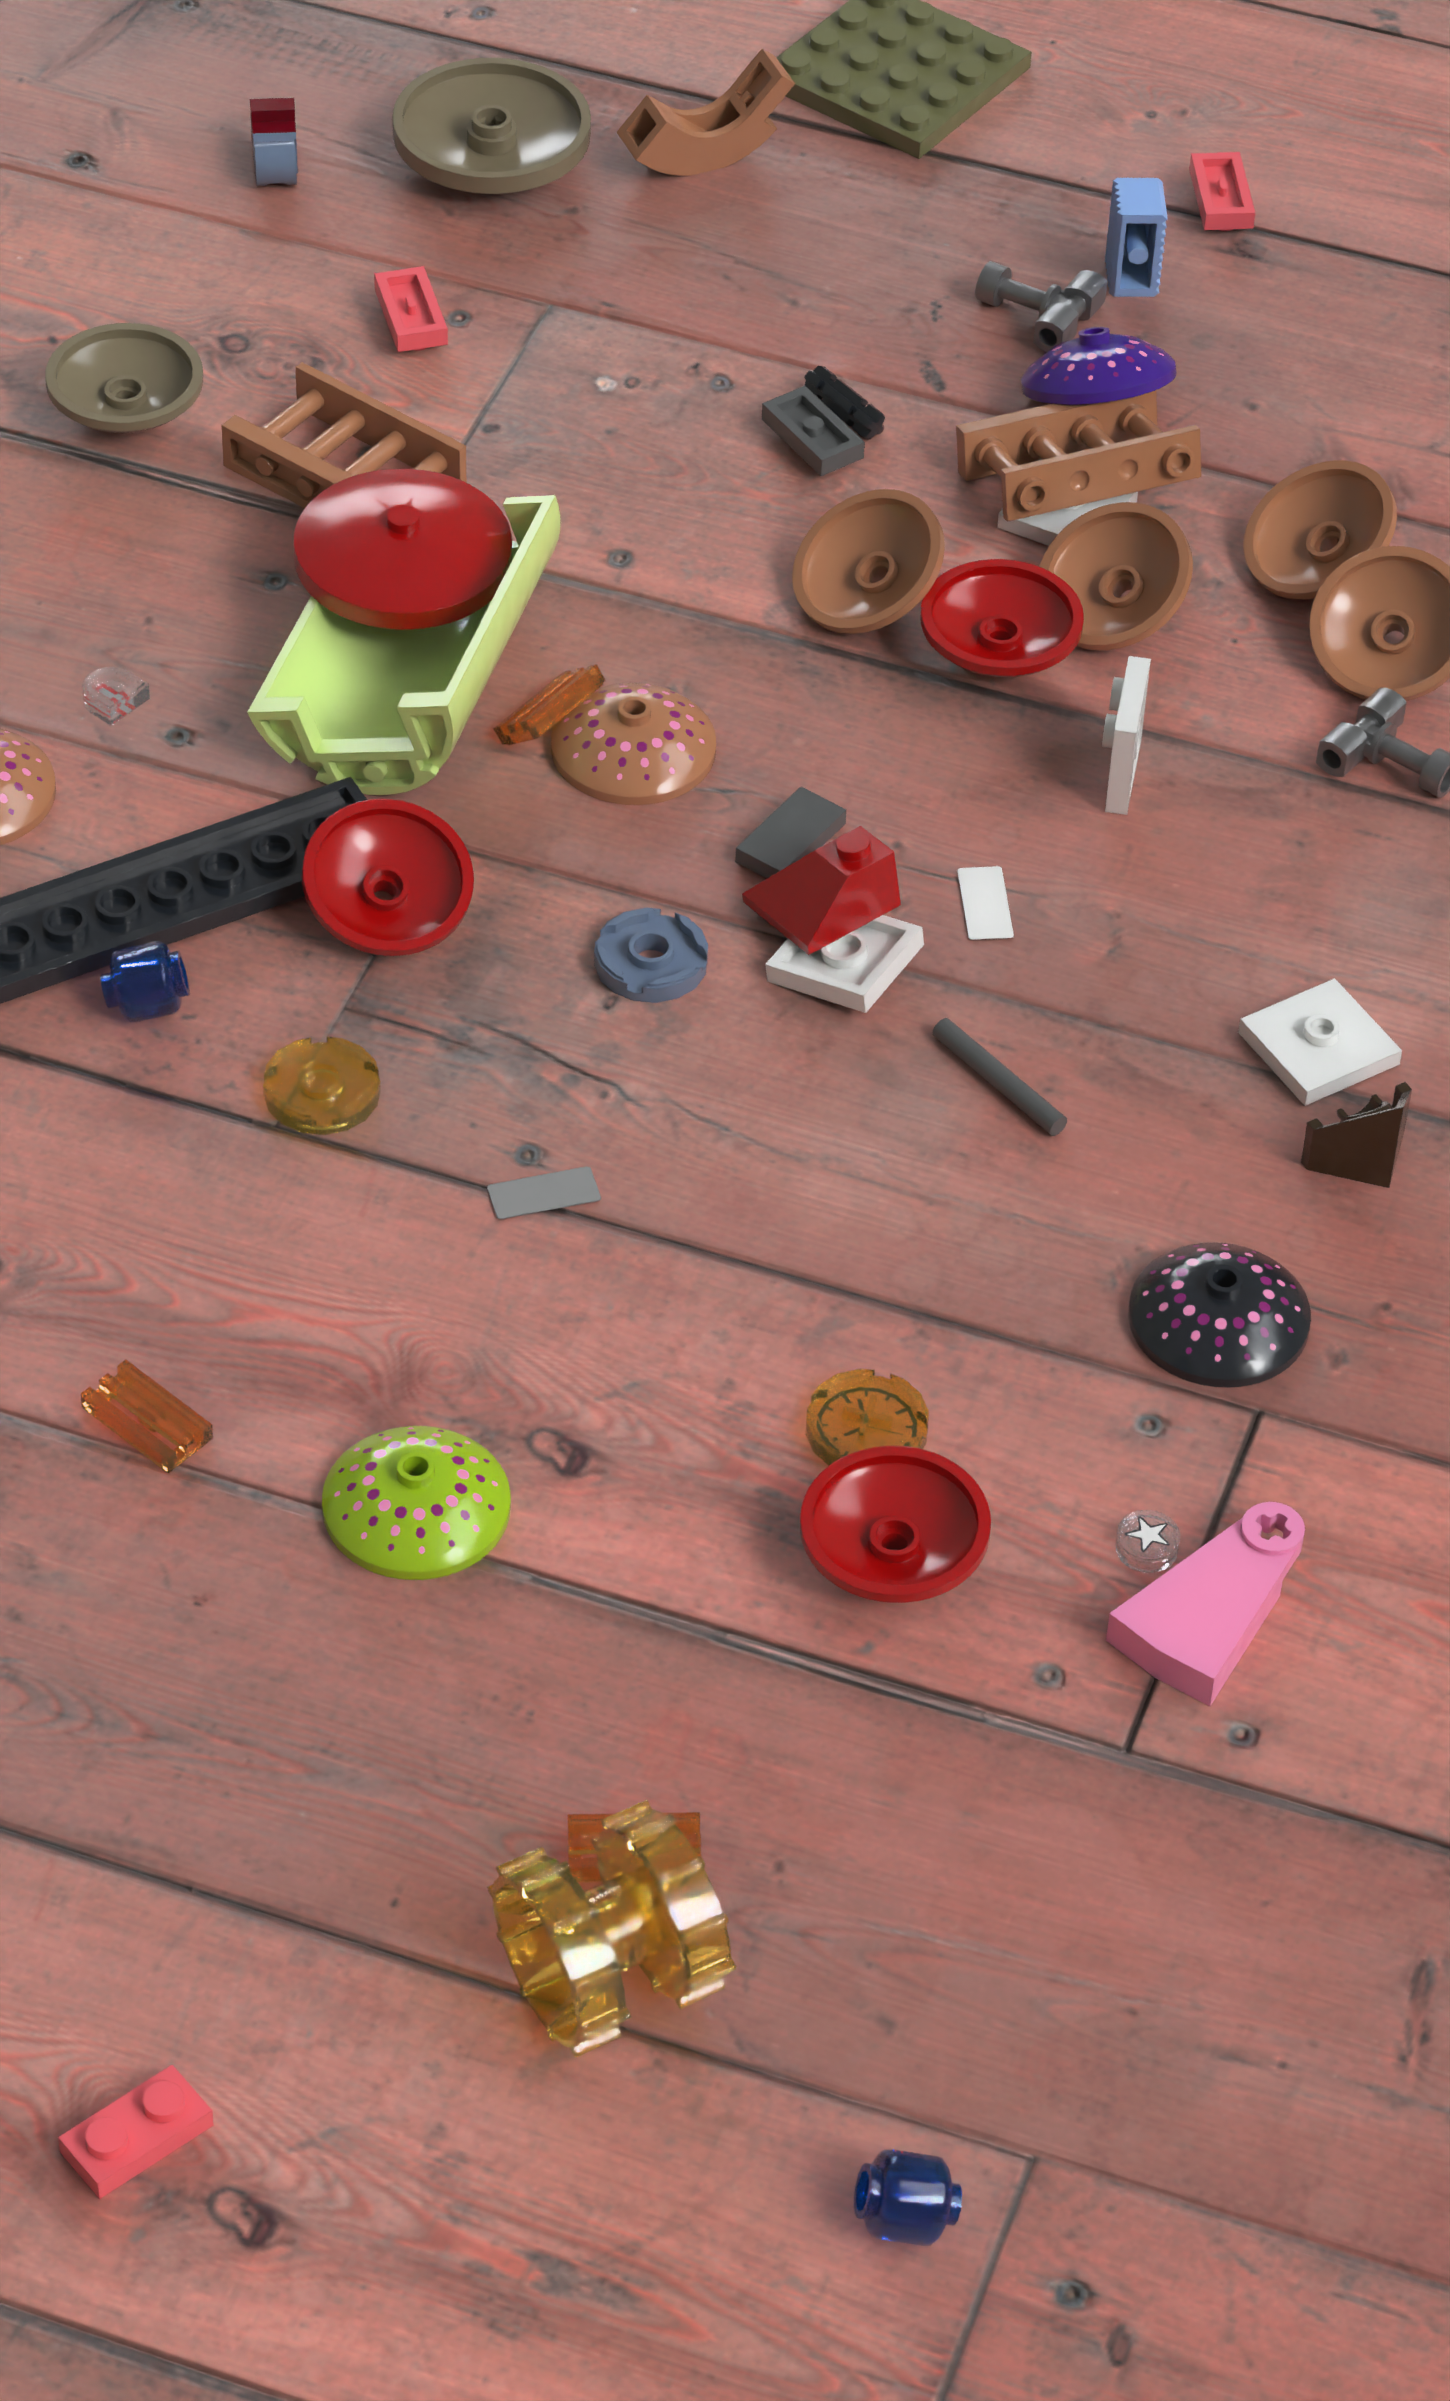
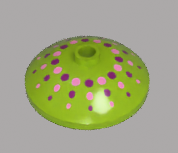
[322,1426,511,1580]

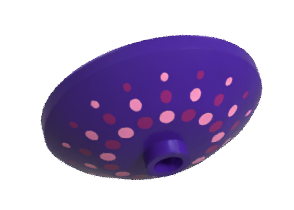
[1021,327,1177,405]

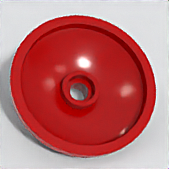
[920,559,1084,677]
[302,799,474,956]
[800,1446,991,1603]

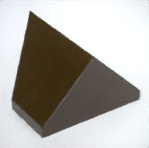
[1301,1082,1412,1188]

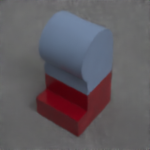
[250,98,298,186]

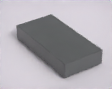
[735,787,847,878]

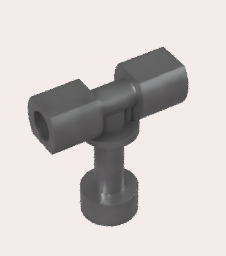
[975,261,1108,352]
[1316,688,1450,798]

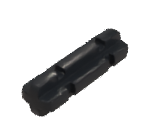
[804,366,885,439]

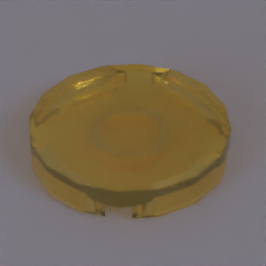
[263,1037,381,1135]

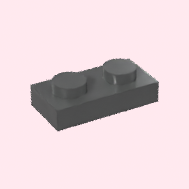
[762,386,865,476]

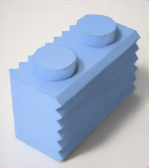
[1105,178,1168,297]

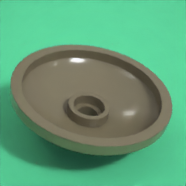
[45,323,203,433]

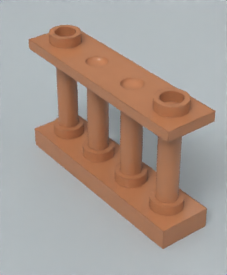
[221,362,467,508]
[956,390,1201,522]

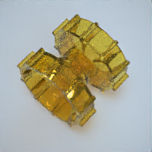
[487,1800,736,2058]

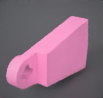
[1106,1502,1305,1706]

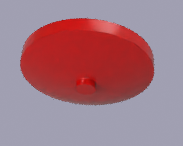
[294,469,512,630]

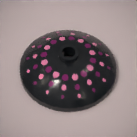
[1128,1242,1311,1388]

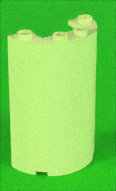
[247,495,560,795]

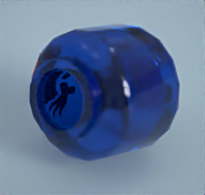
[100,941,190,1023]
[854,2149,962,2246]

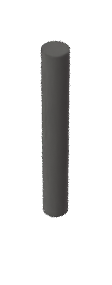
[933,1018,1067,1136]

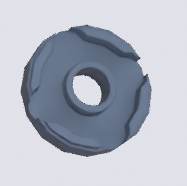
[594,908,708,1003]

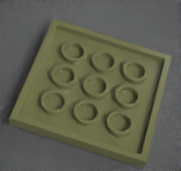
[776,0,1032,159]

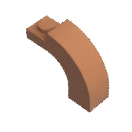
[617,49,795,176]

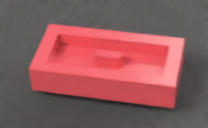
[1189,152,1255,231]
[374,266,448,352]
[58,2065,214,2199]

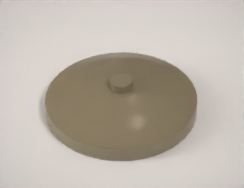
[392,58,591,194]

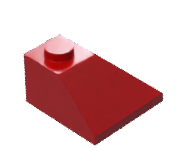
[742,826,901,955]

